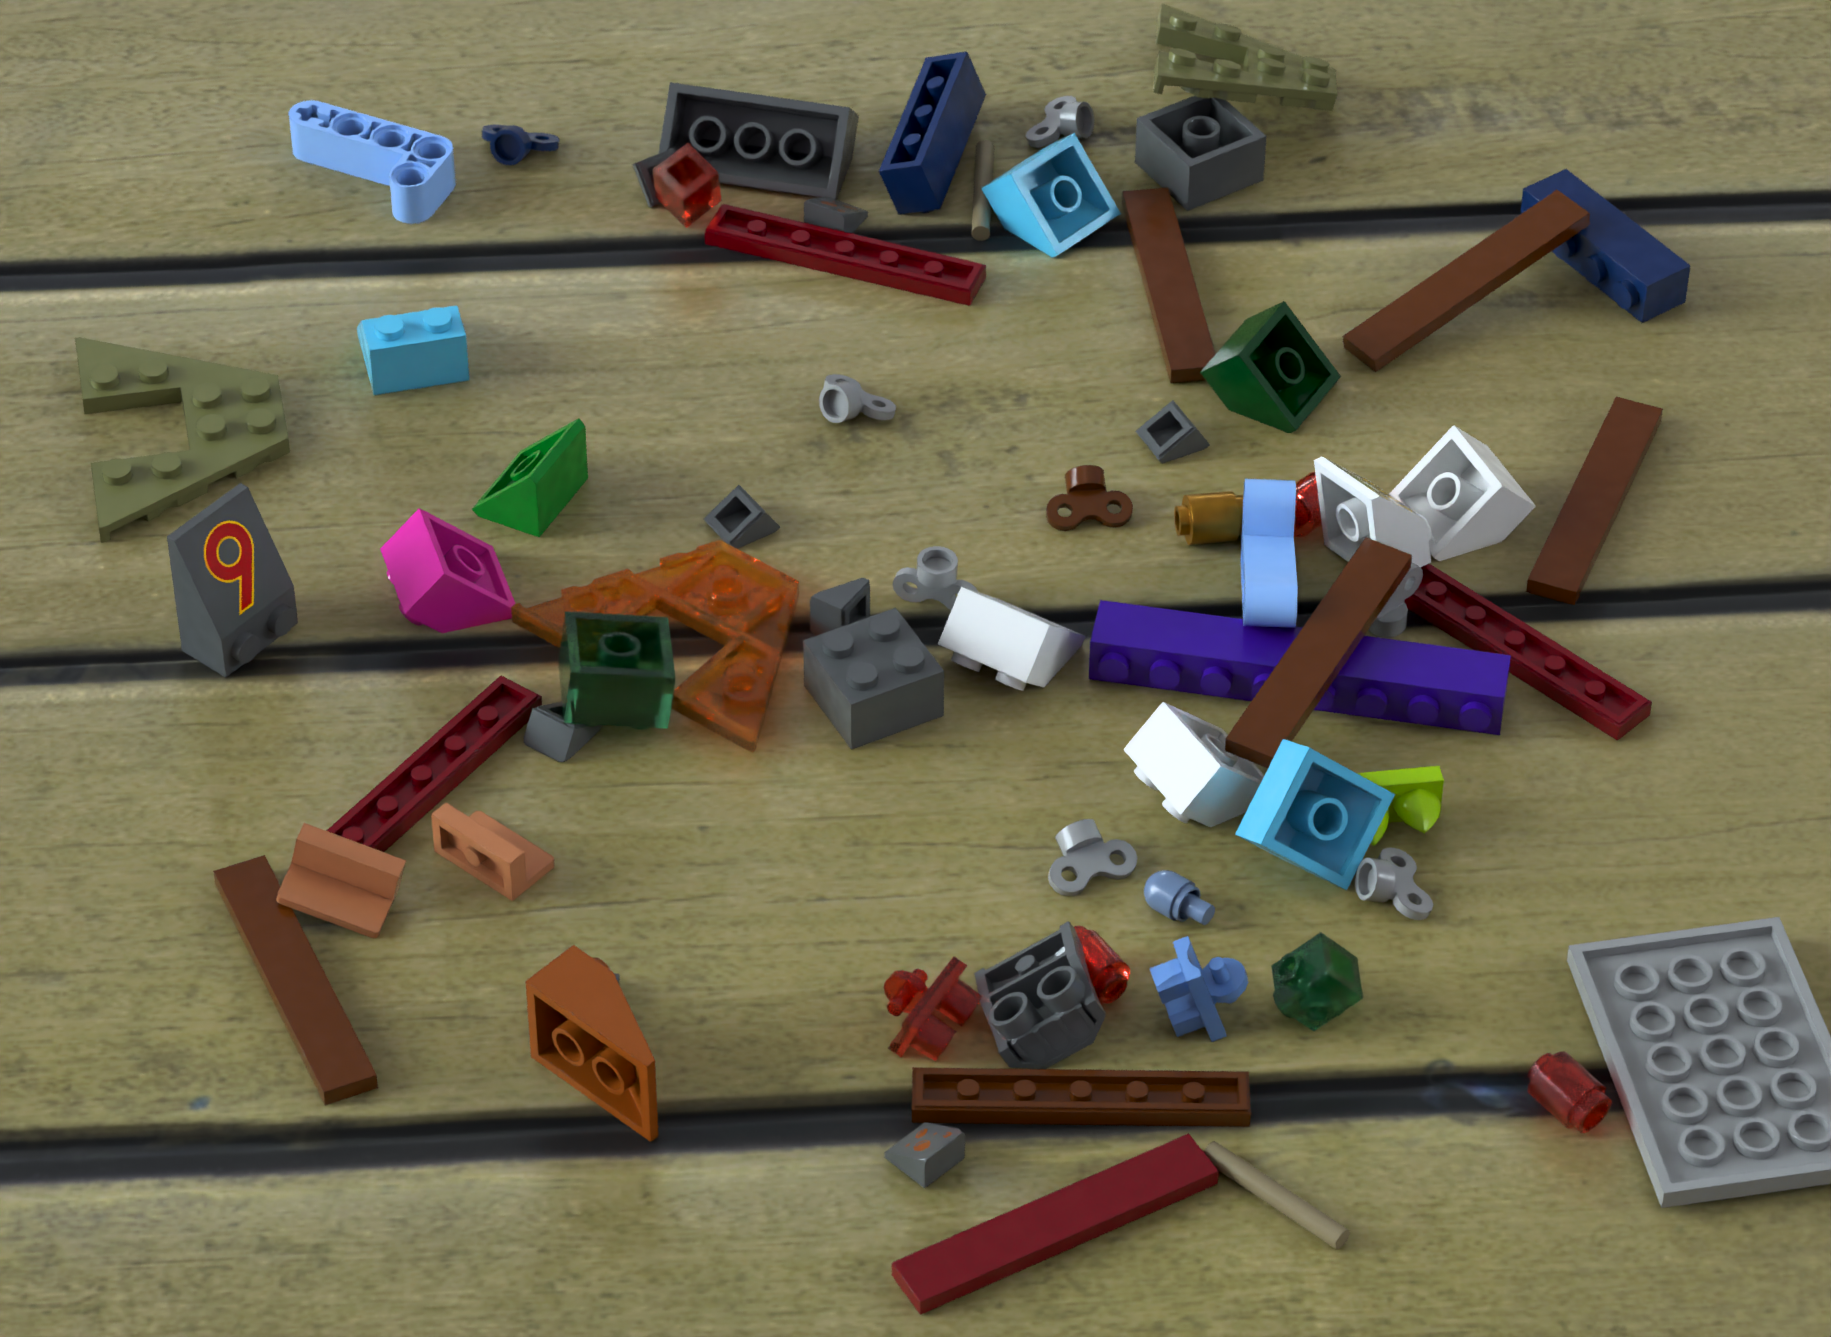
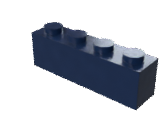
[879,51,986,215]
[1520,169,1691,323]

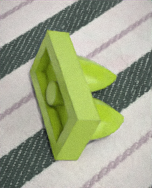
[1357,766,1444,846]

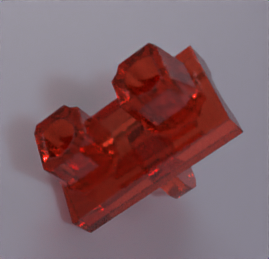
[884,956,982,1062]

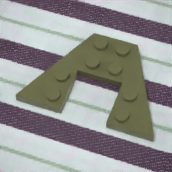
[1153,3,1337,111]
[75,337,290,543]

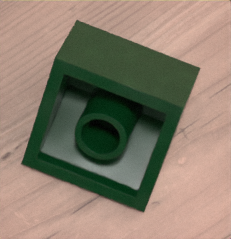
[1200,301,1341,434]

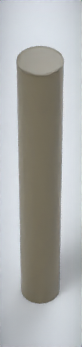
[971,140,994,241]
[1204,1141,1350,1250]

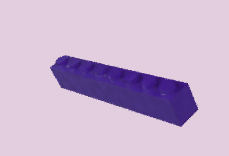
[1089,600,1511,735]

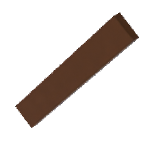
[1122,187,1215,383]
[1343,190,1590,372]
[1526,397,1663,605]
[1225,537,1412,768]
[214,855,378,1105]
[912,1067,1251,1127]

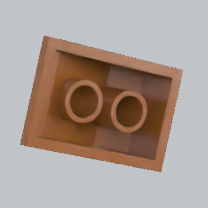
[526,945,659,1142]

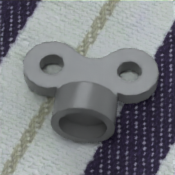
[1026,96,1094,148]
[819,374,896,423]
[892,546,978,610]
[1369,563,1423,638]
[1048,819,1137,896]
[1355,847,1433,920]

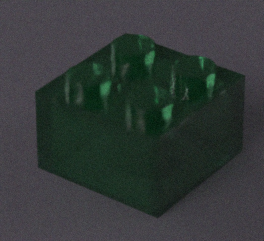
[558,611,676,730]

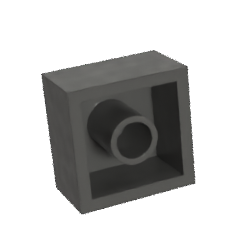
[1135,96,1266,211]
[803,608,944,750]

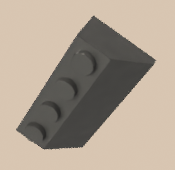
[658,82,859,200]

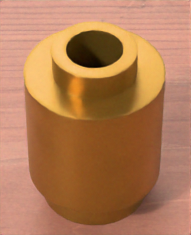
[1174,491,1243,545]

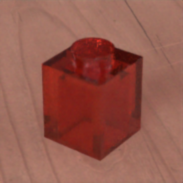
[652,143,722,228]

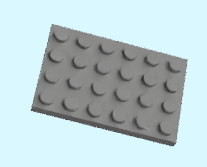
[1567,917,1831,1208]

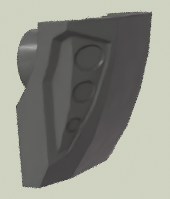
[974,921,1106,1069]

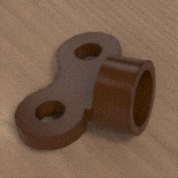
[1046,465,1133,531]

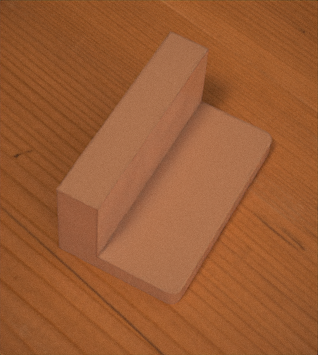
[431,802,554,901]
[276,823,406,938]

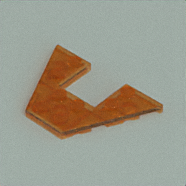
[511,540,799,753]

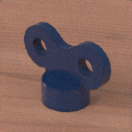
[482,125,560,166]

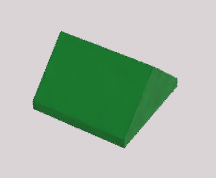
[472,418,588,538]

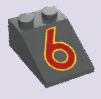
[167,483,298,677]

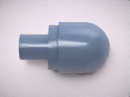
[1144,870,1215,925]

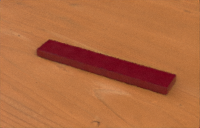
[705,204,986,306]
[1404,564,1652,741]
[326,675,542,852]
[892,1133,1219,1315]

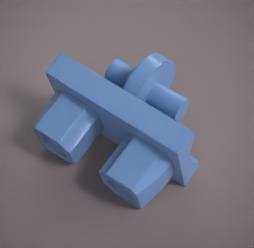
[1150,936,1248,1042]

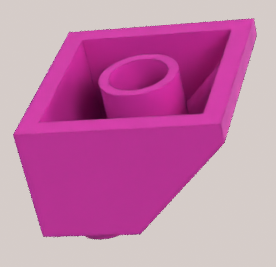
[380,508,519,633]

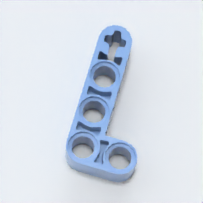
[289,100,456,224]
[1240,478,1298,628]

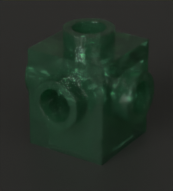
[1271,932,1363,1031]

